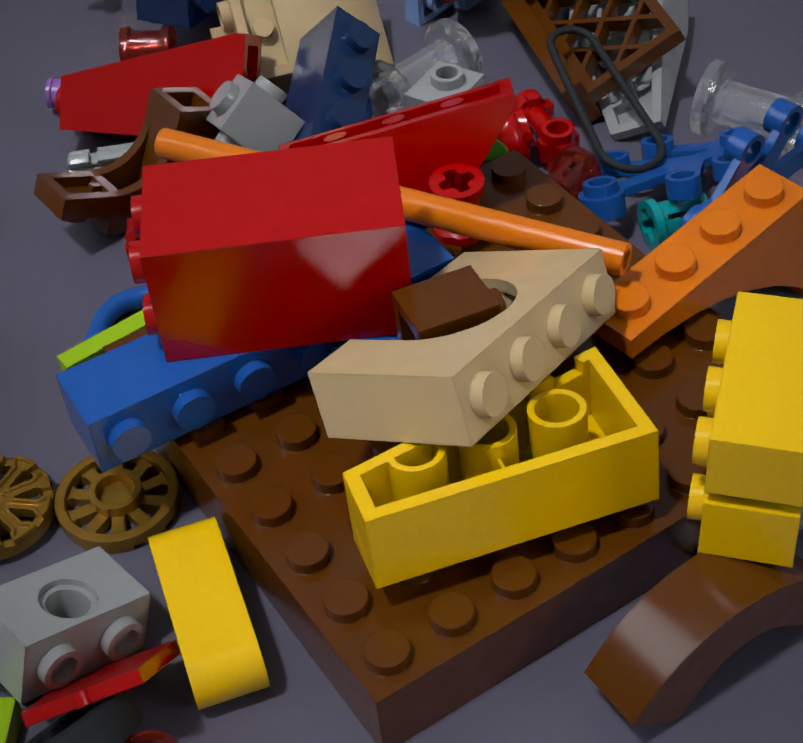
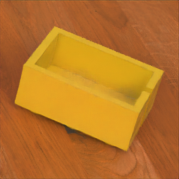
[687,291,803,568]

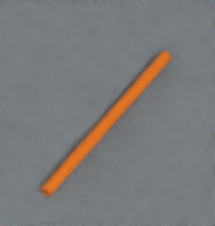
[154,128,632,276]

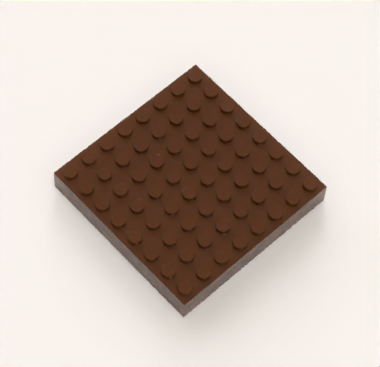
[102,149,725,743]

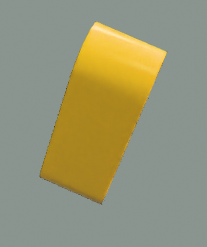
[147,516,270,710]

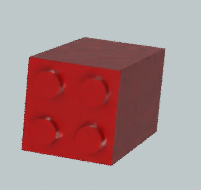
[129,136,411,362]

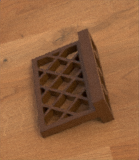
[500,0,686,123]

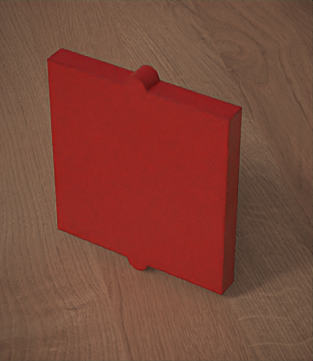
[20,639,181,727]

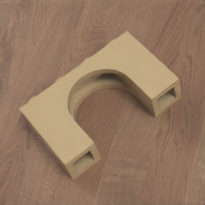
[307,248,616,447]

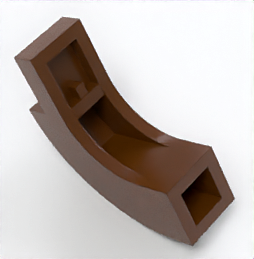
[34,87,220,236]
[584,553,803,726]

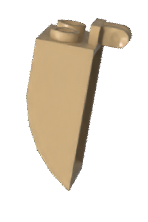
[210,0,394,91]

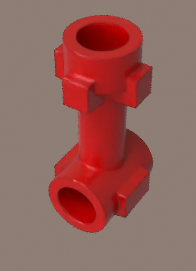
[514,89,580,173]

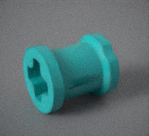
[637,192,708,251]

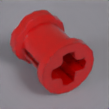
[428,163,485,247]

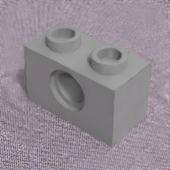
[0,546,151,704]

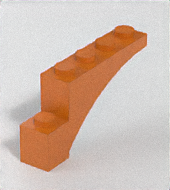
[594,164,803,359]

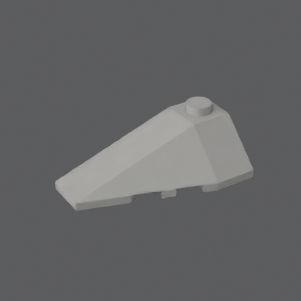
[569,0,688,141]

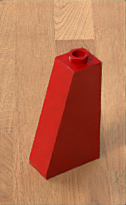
[55,33,262,136]

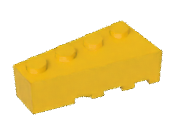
[342,346,659,589]

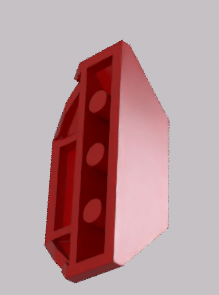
[278,77,517,193]

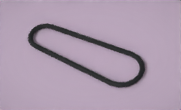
[546,26,666,174]

